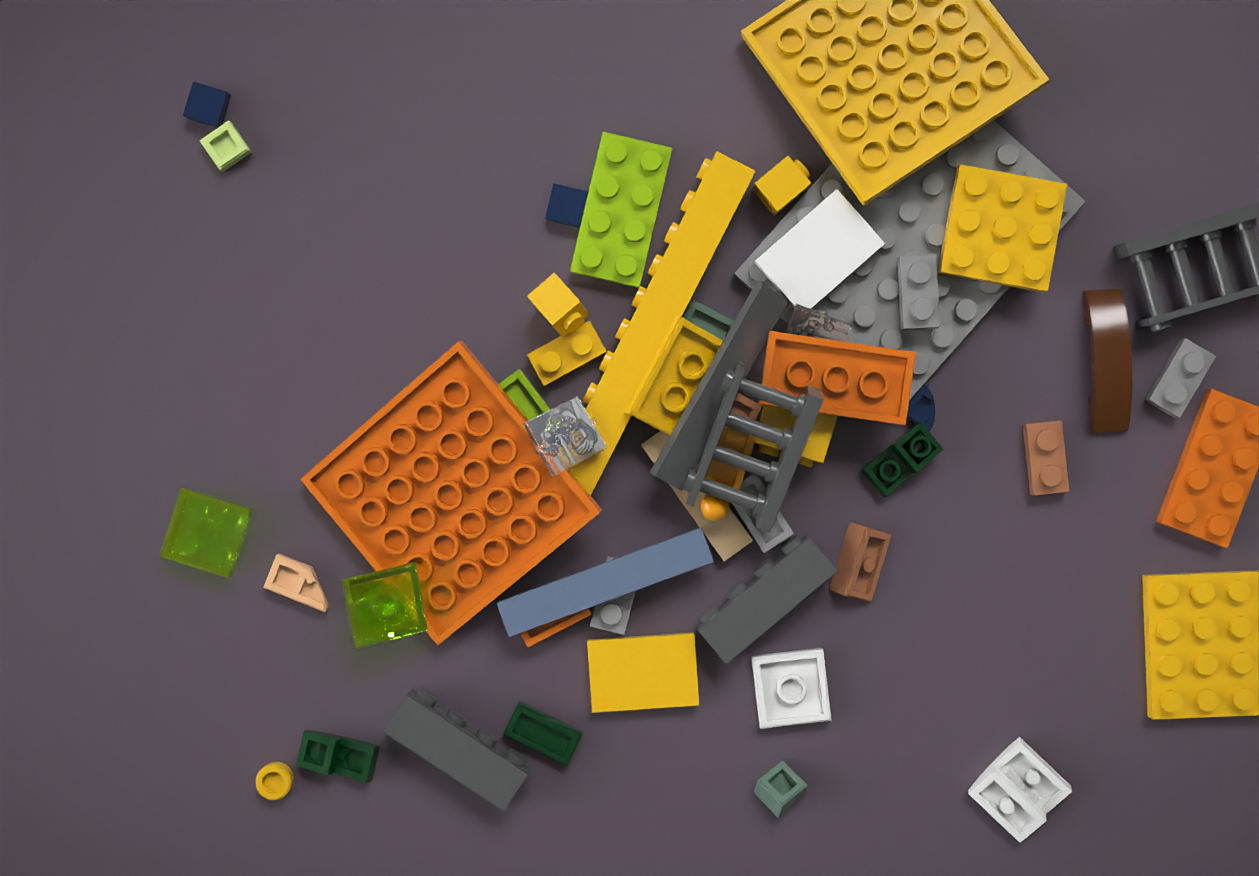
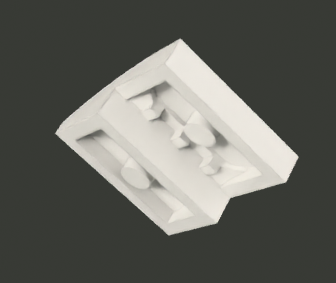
[968,737,1072,843]

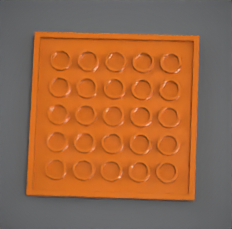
[300,341,602,645]

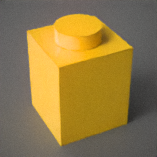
[752,156,811,216]
[527,273,590,338]

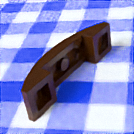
[1083,289,1132,433]

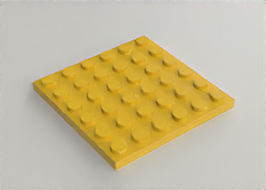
[741,0,1050,206]

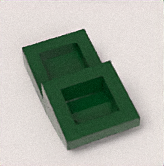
[296,730,380,783]

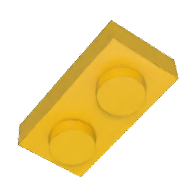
[527,320,607,387]

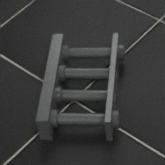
[1113,202,1259,332]
[683,360,824,533]

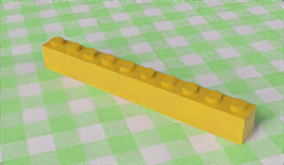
[556,151,755,495]

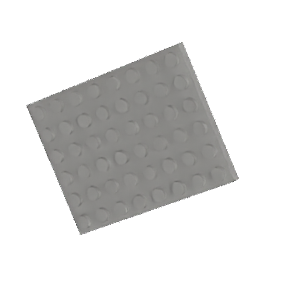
[734,120,1085,400]

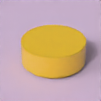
[256,762,294,800]

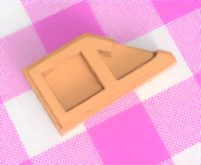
[263,554,329,612]

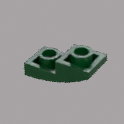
[860,422,944,497]

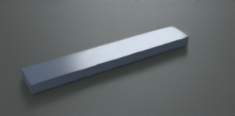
[497,527,714,637]

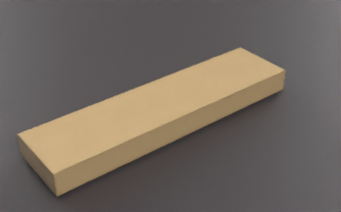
[641,431,753,561]

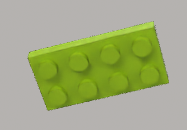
[570,132,672,289]

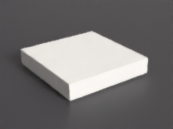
[751,648,832,729]

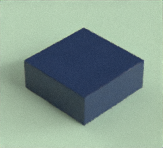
[183,81,231,128]
[545,183,588,228]

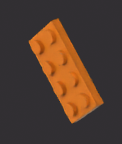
[758,331,916,425]
[1156,389,1259,548]

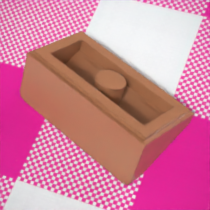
[829,522,892,603]

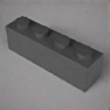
[697,535,838,664]
[383,689,530,811]

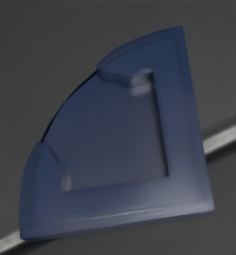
[907,384,935,432]

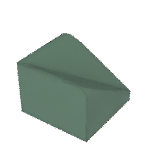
[754,760,808,818]

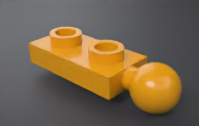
[700,426,756,521]

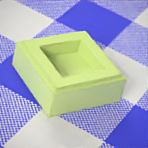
[199,120,252,172]

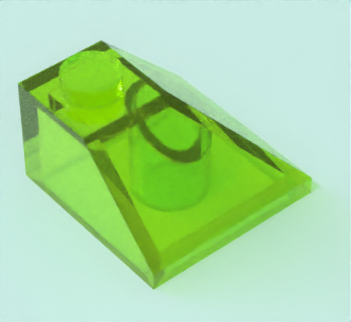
[342,562,428,649]

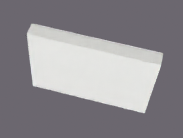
[754,189,885,310]

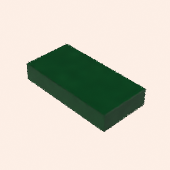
[503,701,583,766]

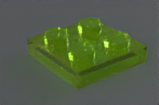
[159,487,253,578]

